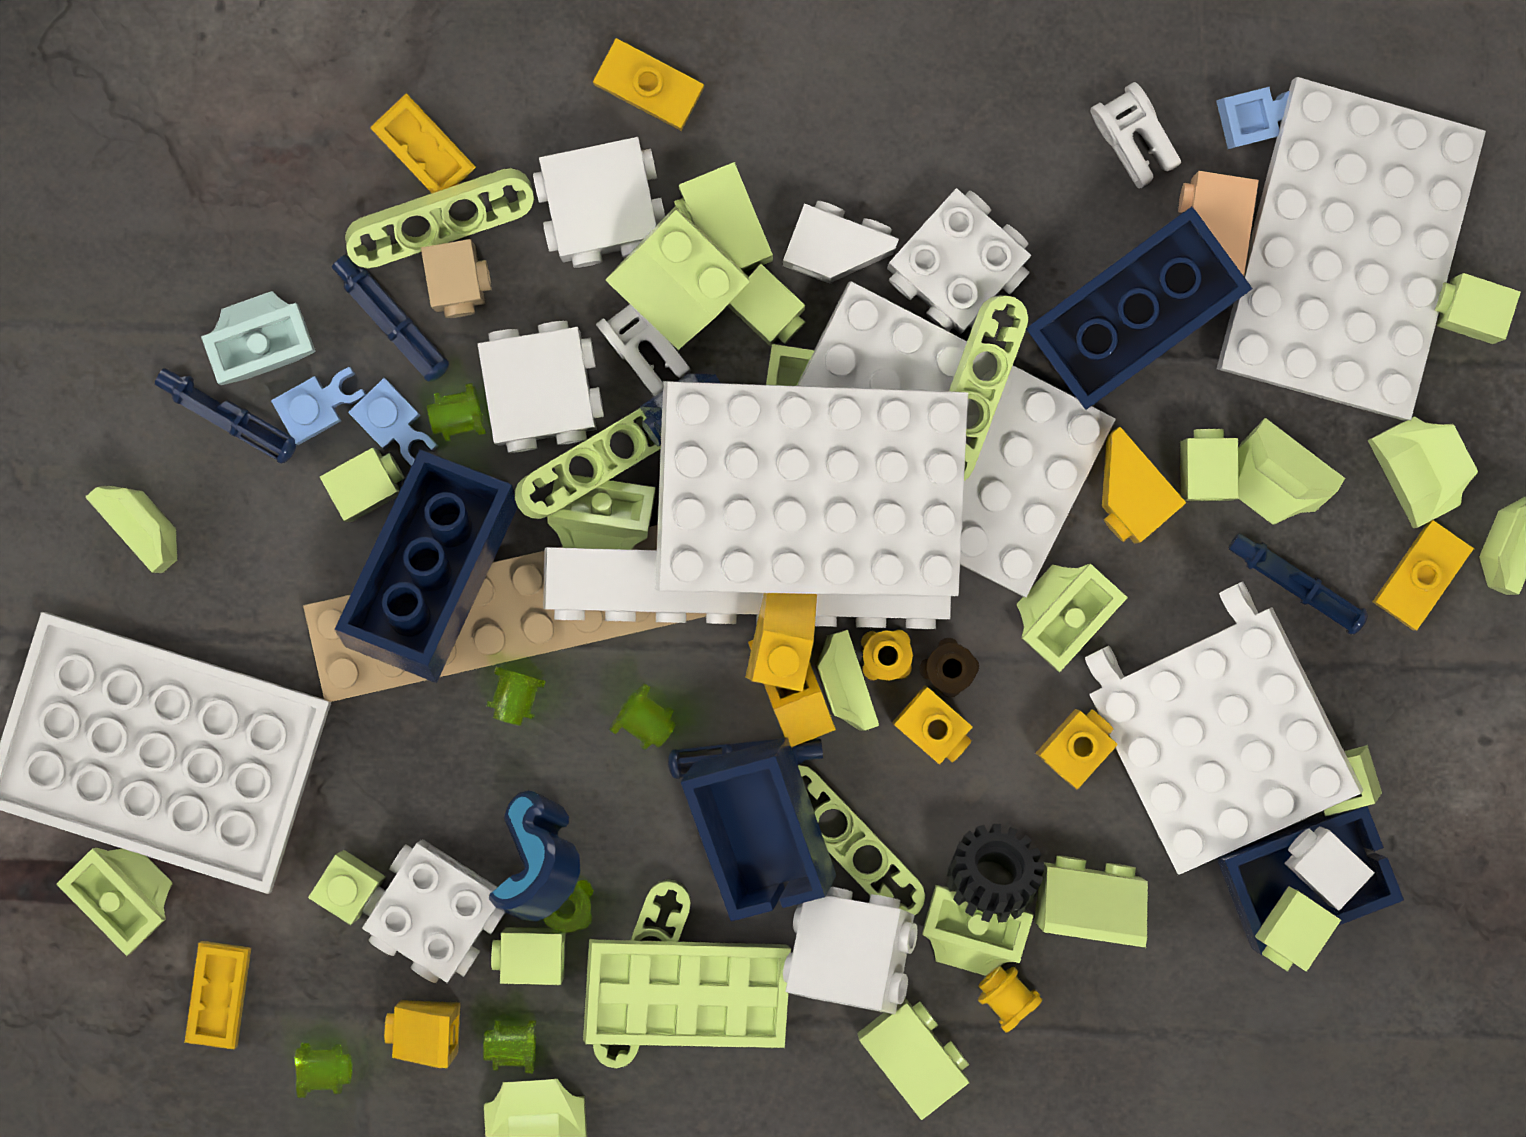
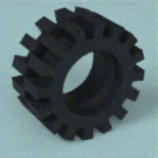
[947,824,1045,923]

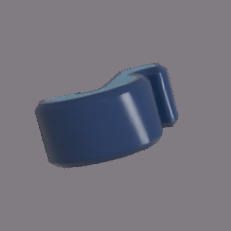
[489,790,580,921]

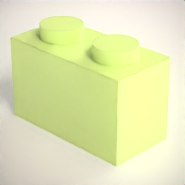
[674,162,773,273]
[857,998,969,1120]

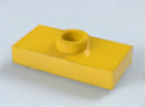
[593,38,705,131]
[370,93,476,193]
[1372,520,1474,630]
[184,941,251,1049]

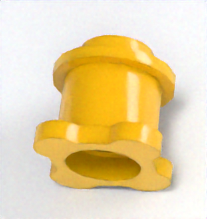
[861,630,913,681]
[978,966,1043,1033]

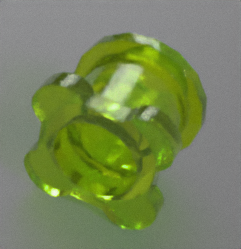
[427,383,486,441]
[486,667,546,726]
[609,683,676,750]
[543,880,594,933]
[483,1020,537,1074]
[295,1043,352,1098]

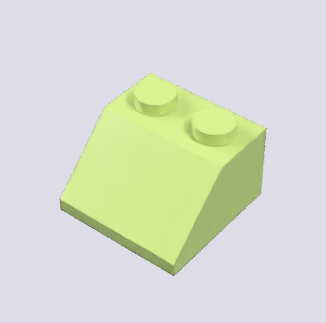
[605,206,750,350]
[1034,856,1148,948]

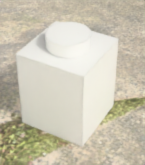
[1284,826,1374,910]

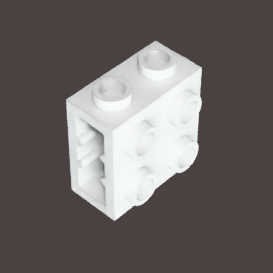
[533,137,665,268]
[887,188,1031,335]
[478,321,604,453]
[362,839,505,983]
[783,887,917,1015]

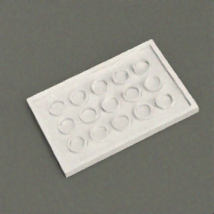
[1217,77,1486,421]
[797,281,1115,597]
[655,381,968,596]
[0,612,331,894]

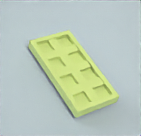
[583,939,791,1048]

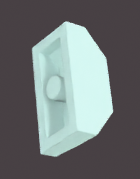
[201,291,316,385]

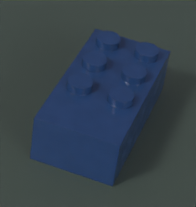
[1026,206,1253,410]
[334,450,518,683]

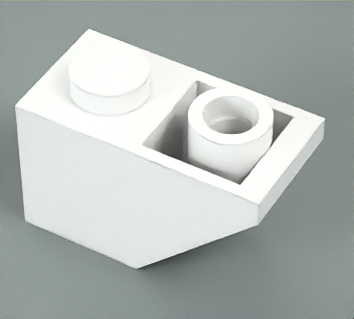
[783,201,899,283]

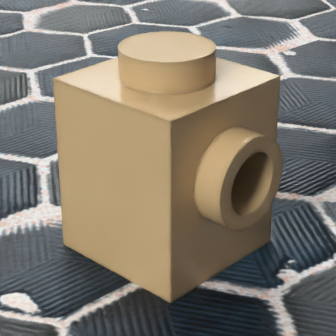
[421,239,492,318]

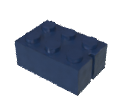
[681,737,836,921]
[1217,806,1404,955]

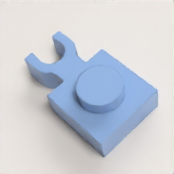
[1216,87,1290,149]
[271,367,367,445]
[348,378,438,466]

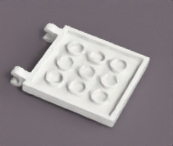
[1085,581,1363,875]

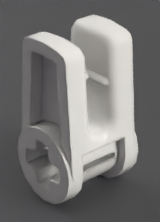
[1091,82,1181,188]
[596,304,691,396]

